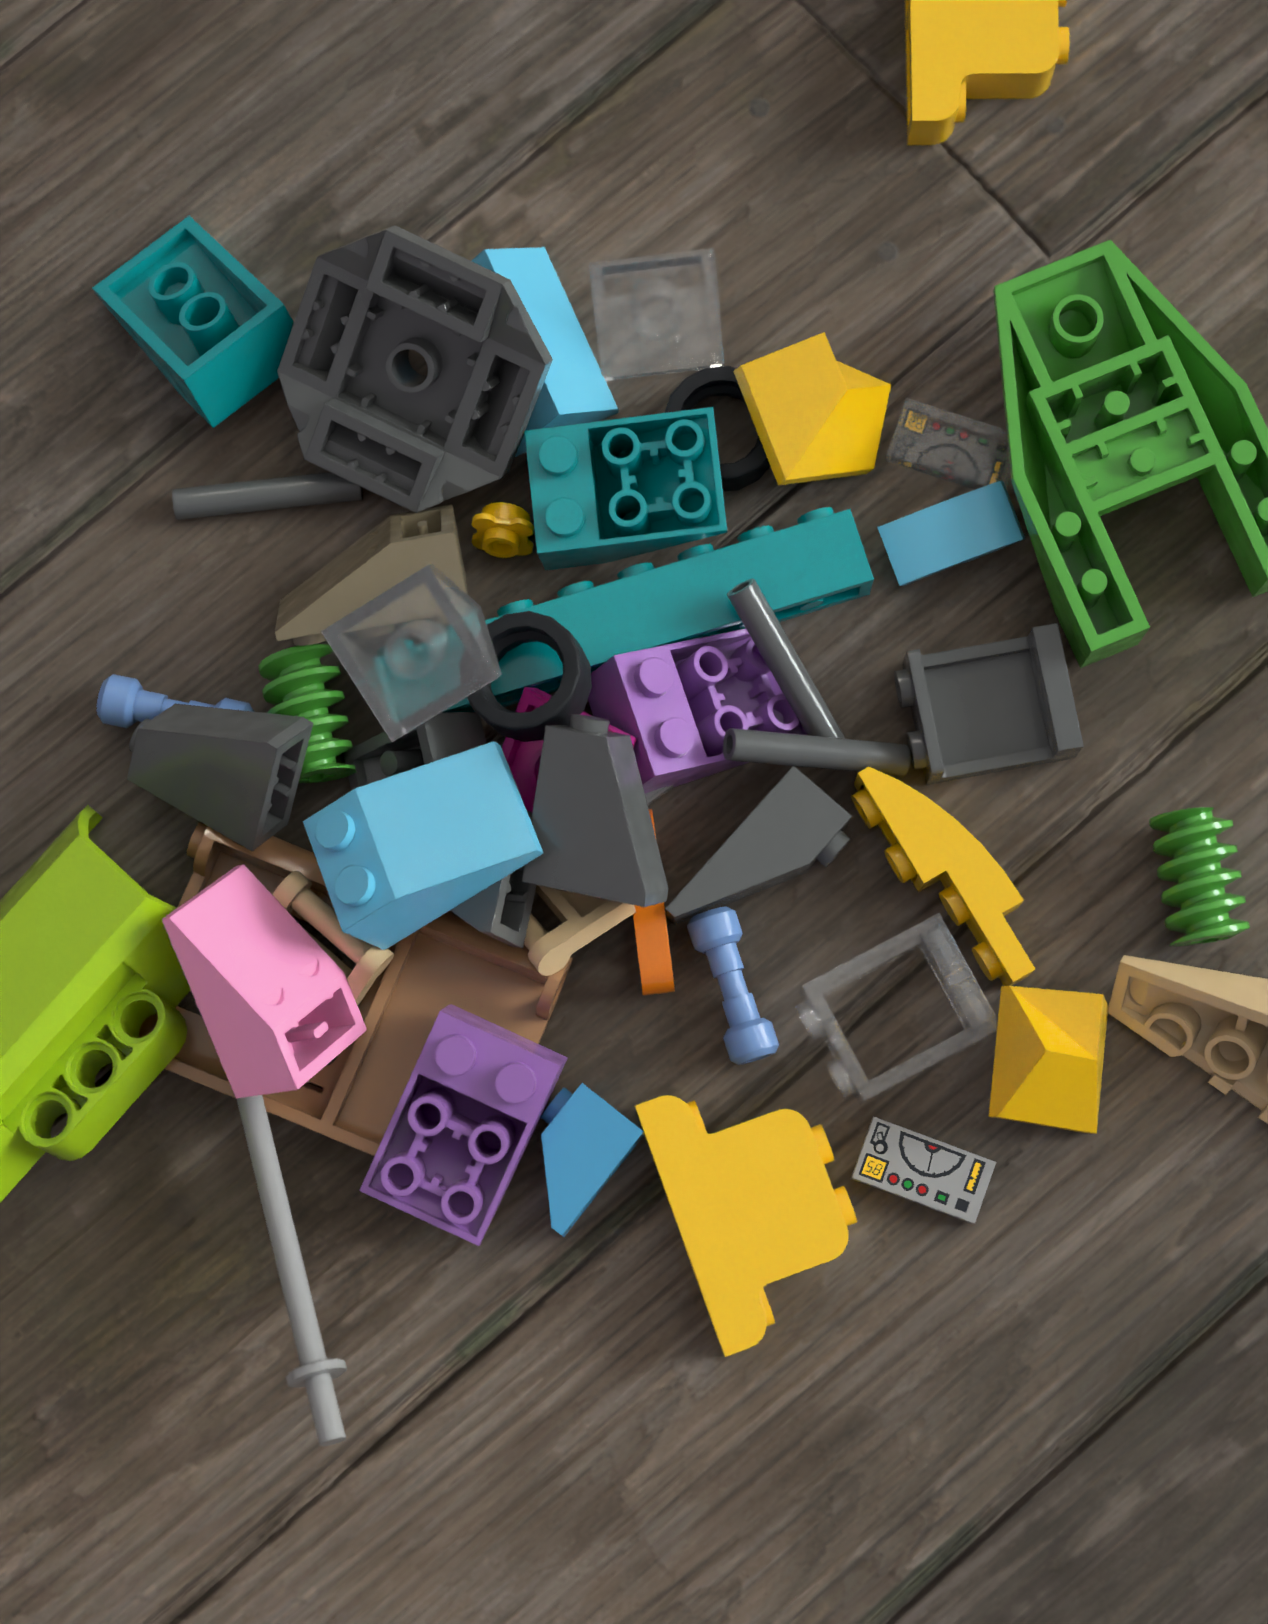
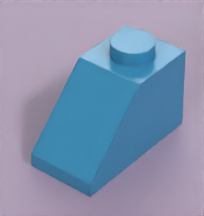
[540,1083,644,1237]

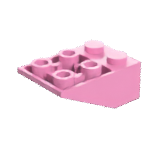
[162,864,367,1099]

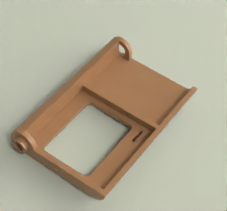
[139,822,573,1156]

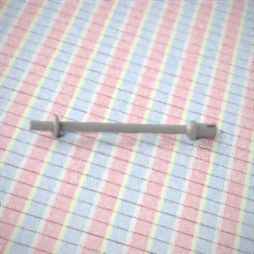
[236,1095,347,1446]

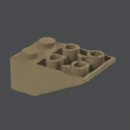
[275,504,469,646]

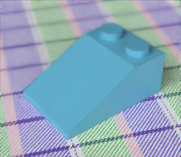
[303,741,544,950]

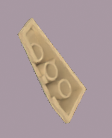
[1108,955,1268,1124]

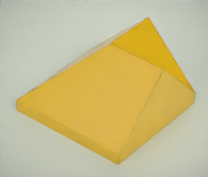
[733,332,891,485]
[989,986,1108,1134]

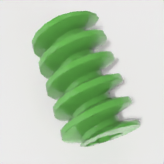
[258,644,357,783]
[1149,807,1250,947]

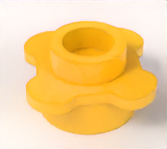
[471,502,534,558]

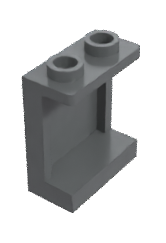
[894,623,1084,785]

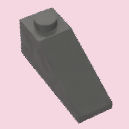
[665,766,852,925]

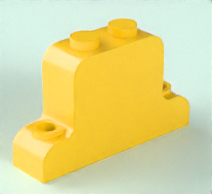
[905,0,1070,145]
[635,1095,857,1357]

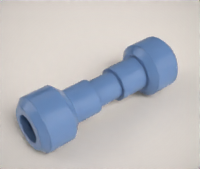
[97,674,254,728]
[687,906,779,1065]

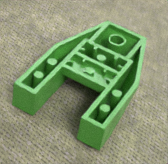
[993,240,1268,668]

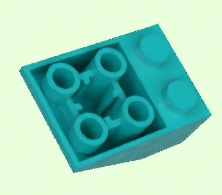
[524,407,728,571]

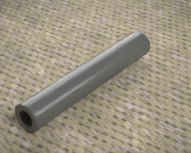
[172,472,363,520]
[727,579,846,739]
[723,728,911,776]

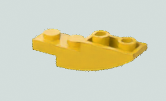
[851,767,1036,986]

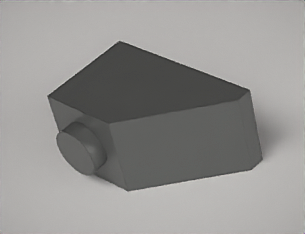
[343,712,487,791]

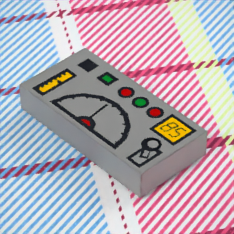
[850,1117,996,1224]

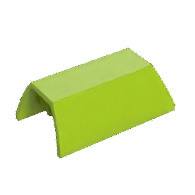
[0,805,191,1203]

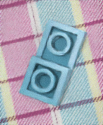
[877,480,1025,586]

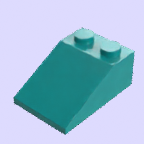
[92,216,294,428]

